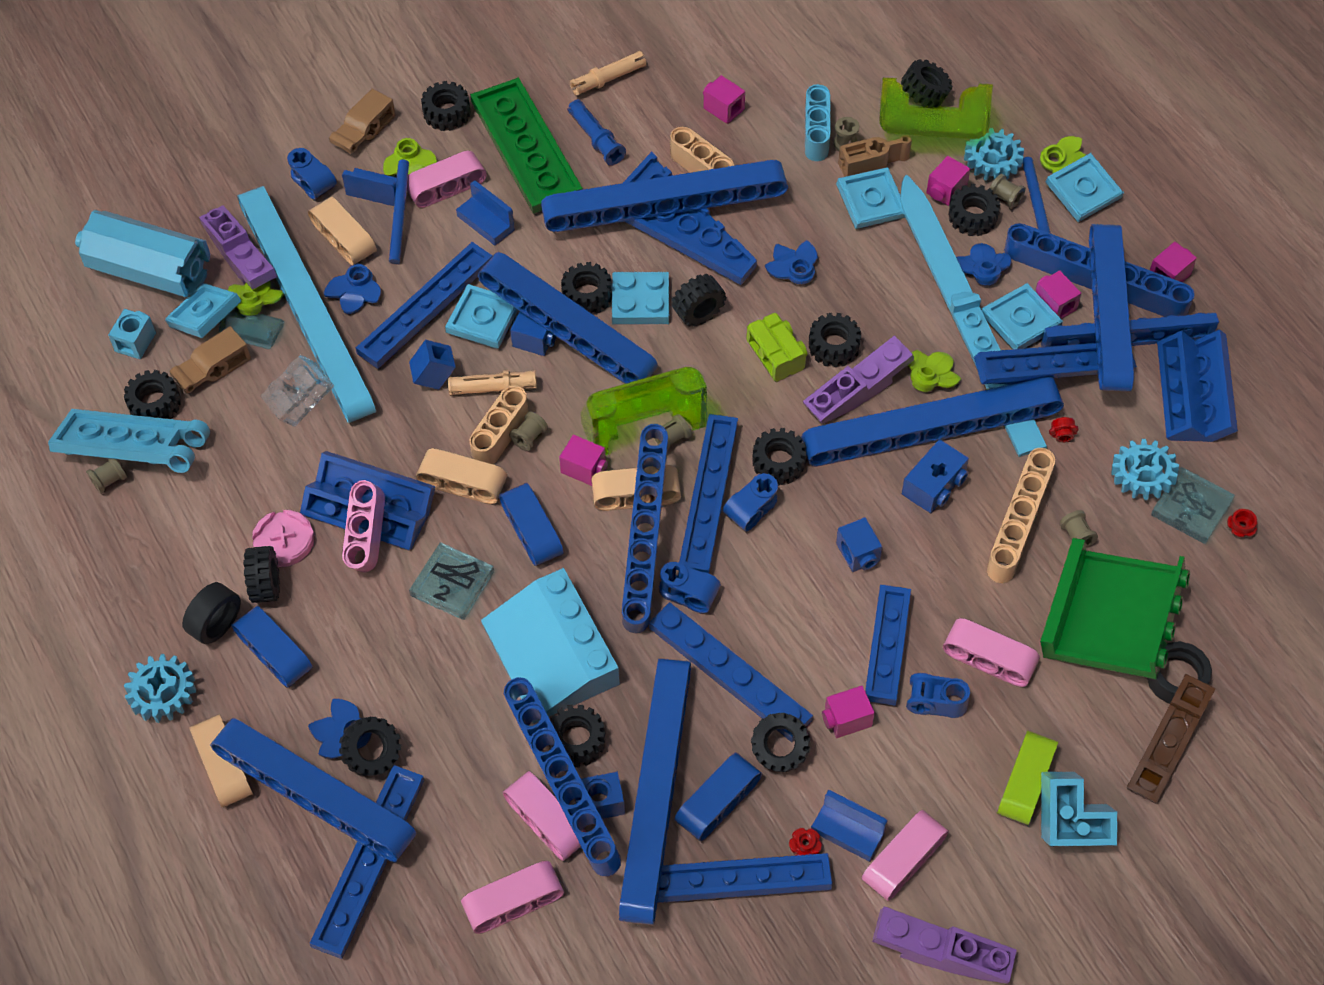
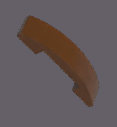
[1127,674,1216,804]

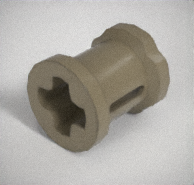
[834,117,860,151]
[990,174,1026,209]
[509,412,548,451]
[654,414,691,449]
[86,458,127,494]
[1060,510,1098,548]

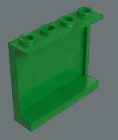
[1040,538,1190,679]

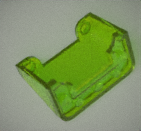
[879,77,993,139]
[580,367,707,455]

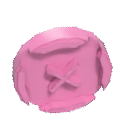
[252,510,314,567]

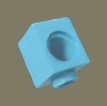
[108,309,156,359]

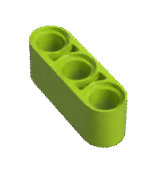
[997,730,1058,825]

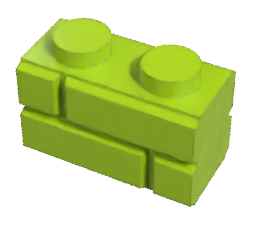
[746,312,808,382]

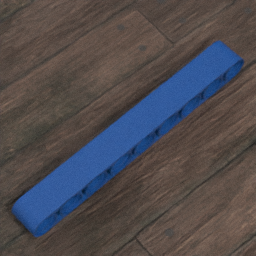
[541,160,788,232]
[801,377,1064,466]
[619,659,691,925]

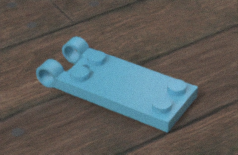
[48,409,210,473]

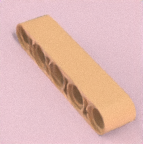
[987,448,1055,583]

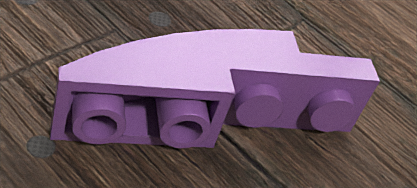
[199,205,277,290]
[803,336,914,423]
[872,906,1017,984]

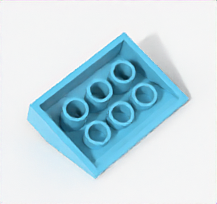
[481,568,620,724]

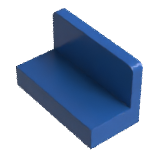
[342,168,397,206]
[456,180,515,246]
[811,790,888,862]

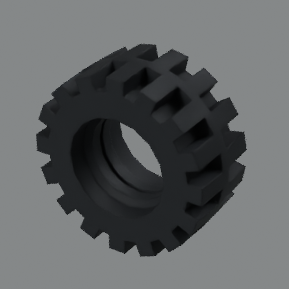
[901,59,953,109]
[421,81,470,131]
[948,184,1000,236]
[561,262,612,314]
[672,274,727,327]
[809,313,861,367]
[124,370,181,419]
[752,428,806,485]
[243,546,280,603]
[549,704,605,767]
[751,713,811,772]
[339,717,401,776]

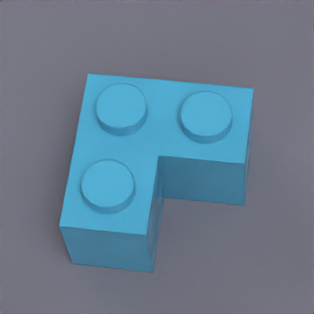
[1041,772,1117,846]

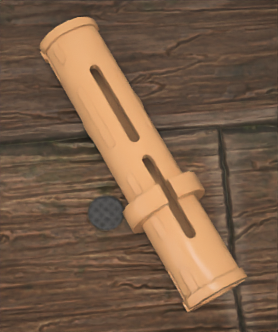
[570,51,646,96]
[448,370,537,396]

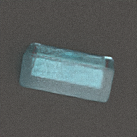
[219,307,284,349]

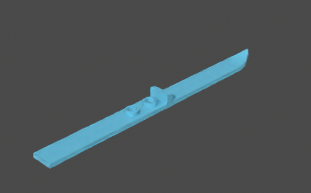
[900,175,1047,457]

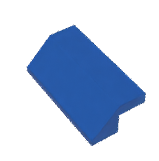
[1157,329,1238,442]
[300,451,435,550]

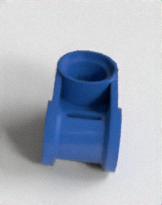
[287,148,337,200]
[723,473,778,531]
[659,562,721,613]
[906,673,970,718]

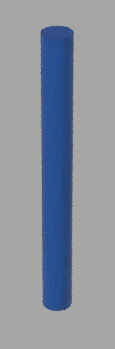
[1022,157,1051,234]
[389,159,409,264]

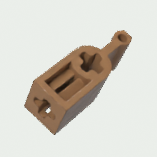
[329,88,396,154]
[838,135,912,177]
[169,326,251,394]

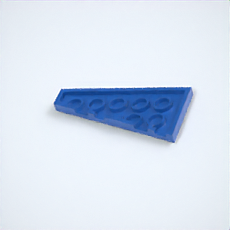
[623,151,757,285]

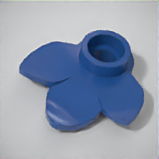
[765,240,818,284]
[956,243,1011,285]
[324,264,381,314]
[308,699,372,759]

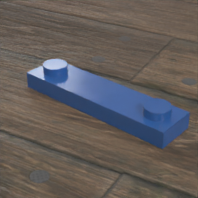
[865,584,911,706]

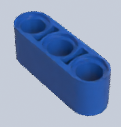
[499,483,564,566]
[232,606,313,688]
[674,752,762,841]

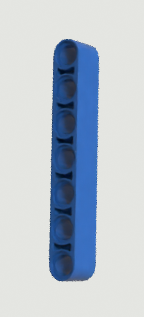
[1004,223,1195,317]
[1089,224,1134,391]
[478,252,658,389]
[622,424,668,633]
[504,677,621,876]
[210,718,417,862]

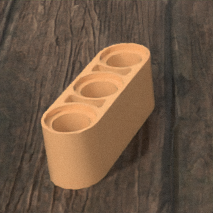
[670,127,734,173]
[308,197,377,265]
[469,386,528,465]
[416,448,508,504]
[591,465,681,511]
[189,714,253,808]

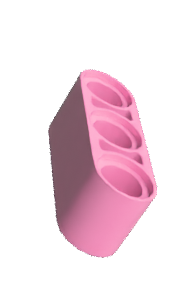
[407,151,487,208]
[342,480,385,572]
[943,618,1040,687]
[502,771,586,861]
[861,810,949,901]
[461,861,564,934]

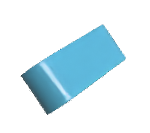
[805,84,830,161]

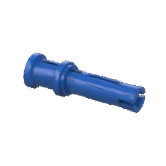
[567,99,626,165]

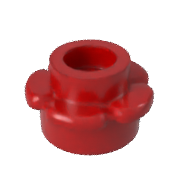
[1049,417,1079,442]
[1227,509,1258,537]
[789,828,822,856]

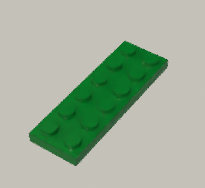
[470,77,583,214]

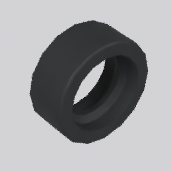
[182,582,241,645]
[1147,641,1212,704]

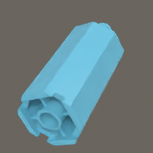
[75,210,210,297]

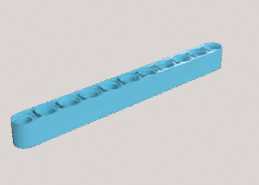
[237,186,376,423]

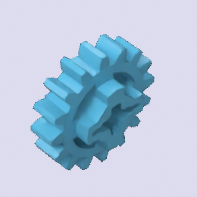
[964,128,1024,180]
[1111,439,1179,500]
[124,654,196,723]

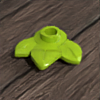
[1040,136,1086,174]
[383,138,437,176]
[228,281,283,316]
[908,350,961,392]

